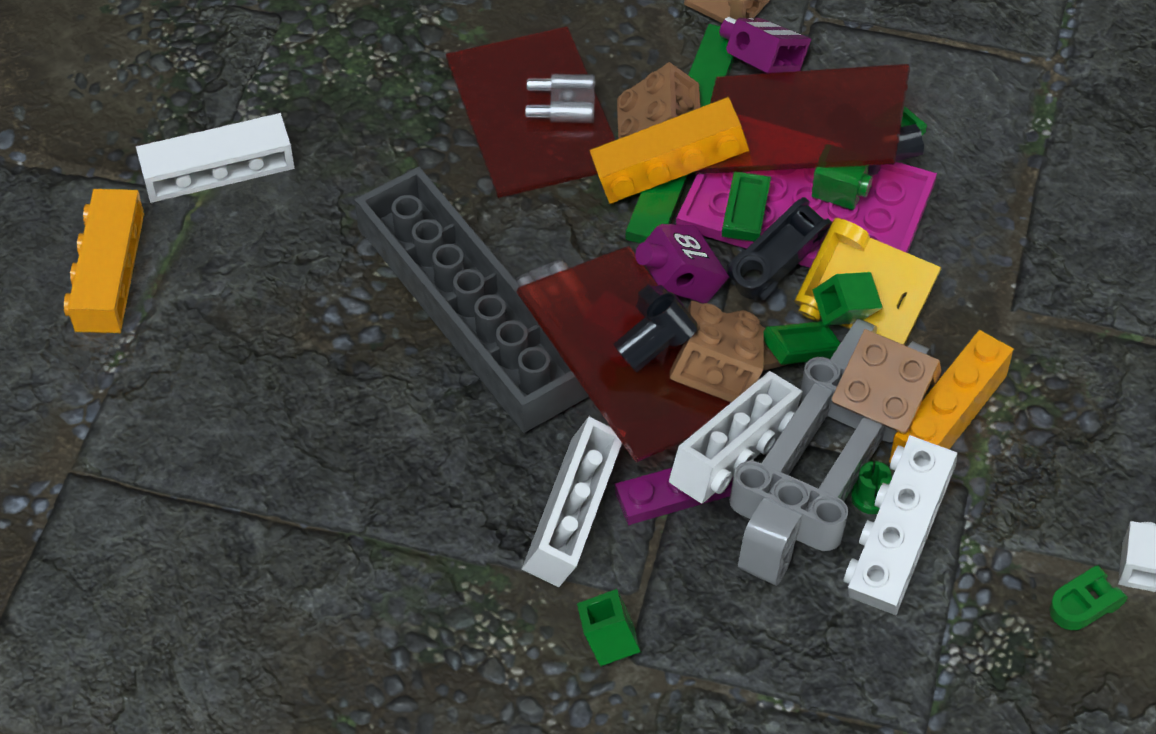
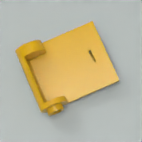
[794,218,941,345]

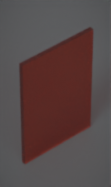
[446,27,615,198]
[695,64,910,174]
[516,246,731,463]

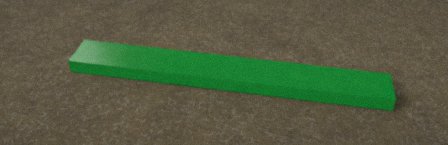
[625,24,735,243]

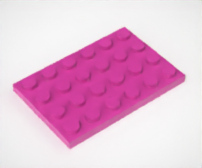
[676,116,937,268]

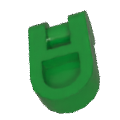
[1049,565,1128,630]

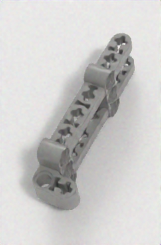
[729,318,931,586]

